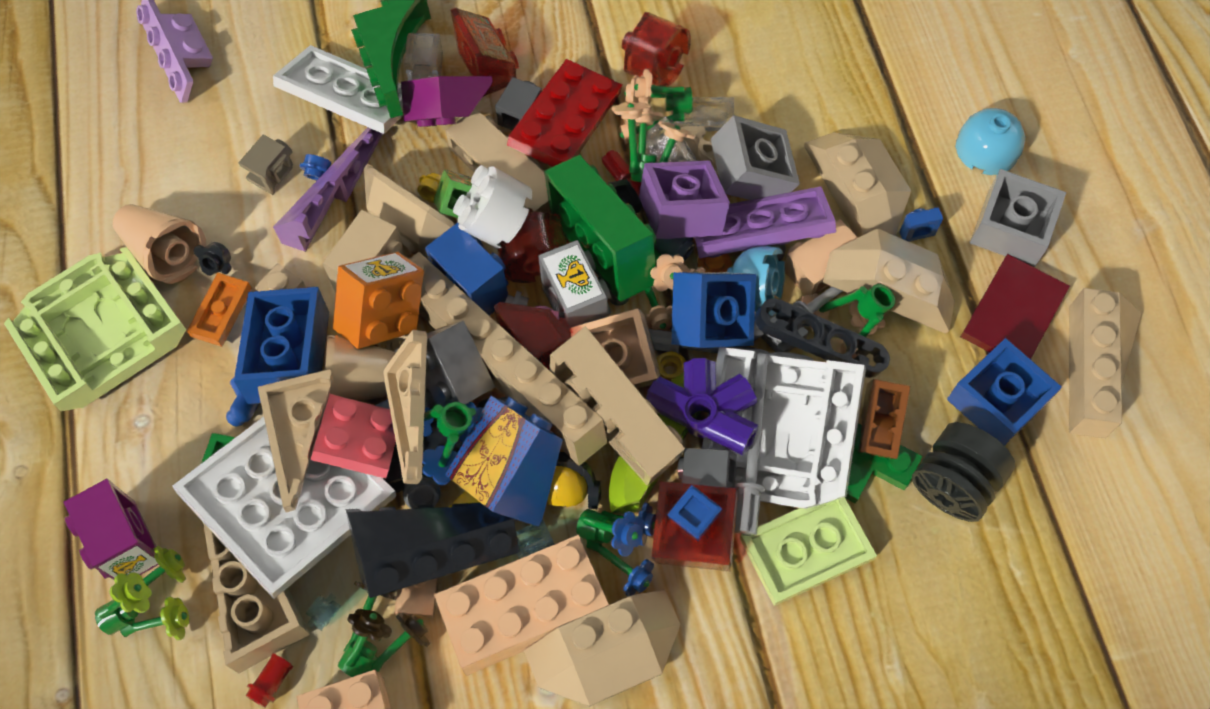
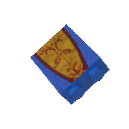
[445,396,563,527]

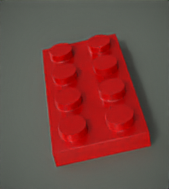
[507,59,622,167]

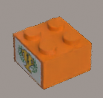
[333,252,424,349]

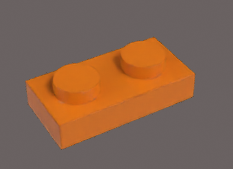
[187,273,252,347]

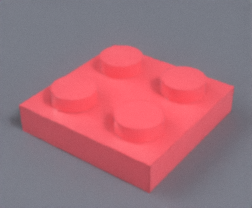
[310,394,396,479]

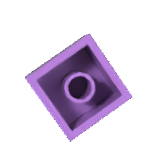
[639,161,730,239]

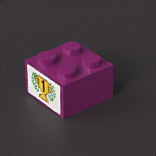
[64,478,159,580]

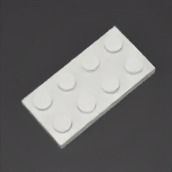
[273,45,403,134]

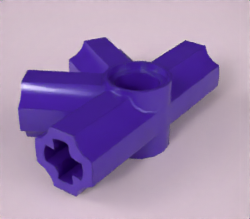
[646,358,759,456]

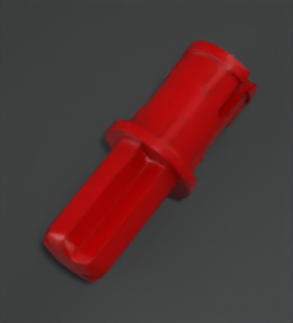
[602,150,642,209]

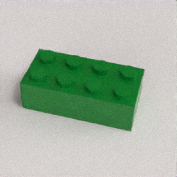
[544,155,657,302]

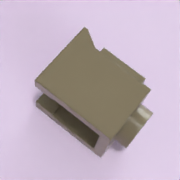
[238,134,293,195]

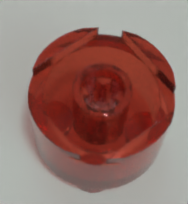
[621,12,691,87]
[497,208,566,283]

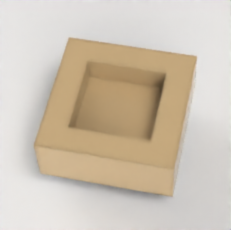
[254,263,306,291]

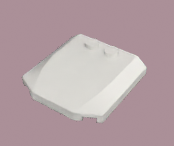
[702,347,866,509]

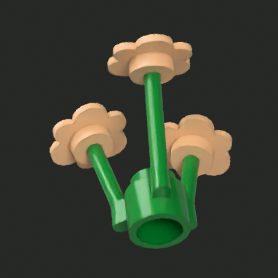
[612,102,695,182]
[801,284,895,359]

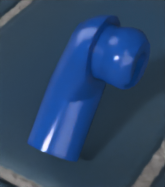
[226,378,259,427]

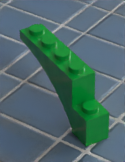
[351,0,431,119]

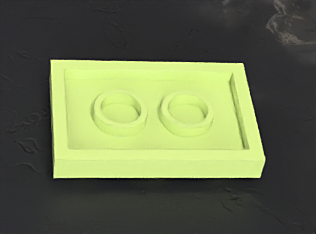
[739,497,877,606]

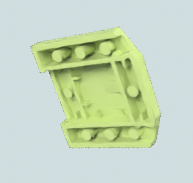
[4,247,186,411]

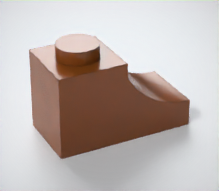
[858,379,911,459]

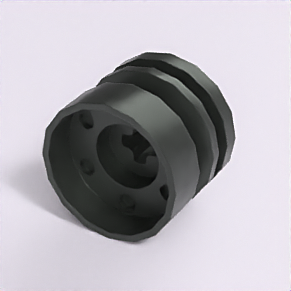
[912,422,1015,522]

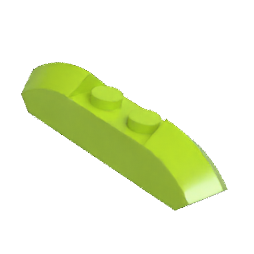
[609,372,701,514]

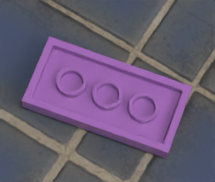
[694,186,836,259]

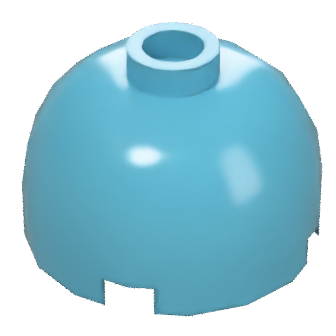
[955,108,1026,175]
[727,246,785,317]

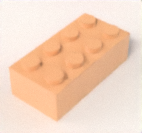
[434,535,609,676]

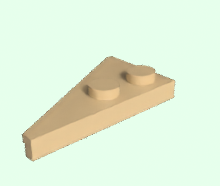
[383,330,427,484]
[258,369,333,513]

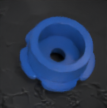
[299,154,331,181]

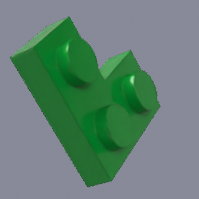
[845,423,922,504]

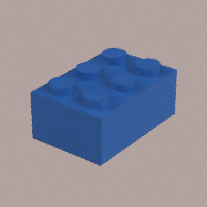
[234,287,329,404]

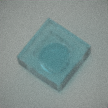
[516,519,555,559]

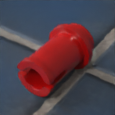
[245,653,294,708]

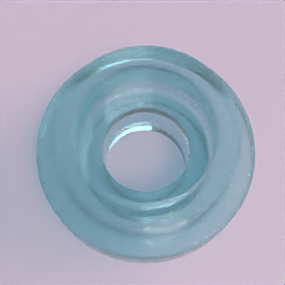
[306,593,341,631]

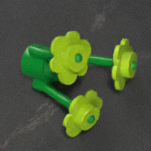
[95,546,189,640]

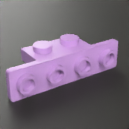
[136,0,213,103]

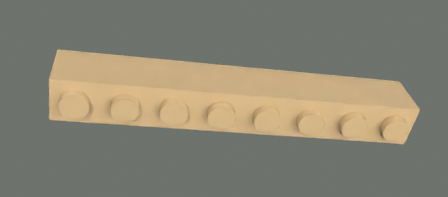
[409,252,607,466]

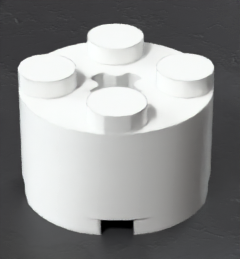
[453,165,532,249]

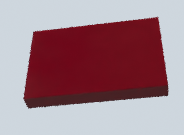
[960,254,1070,360]

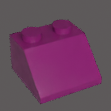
[401,76,492,127]

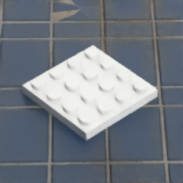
[172,416,396,599]

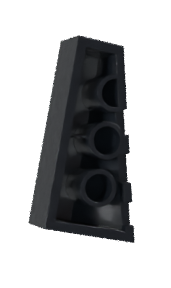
[345,502,520,598]

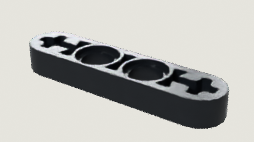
[755,298,890,378]

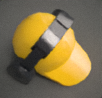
[547,449,601,510]

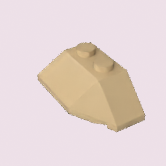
[804,132,911,238]
[364,164,456,260]
[823,228,955,334]
[524,589,681,707]

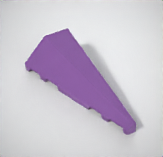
[273,127,383,252]

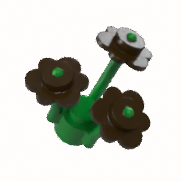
[338,581,430,677]

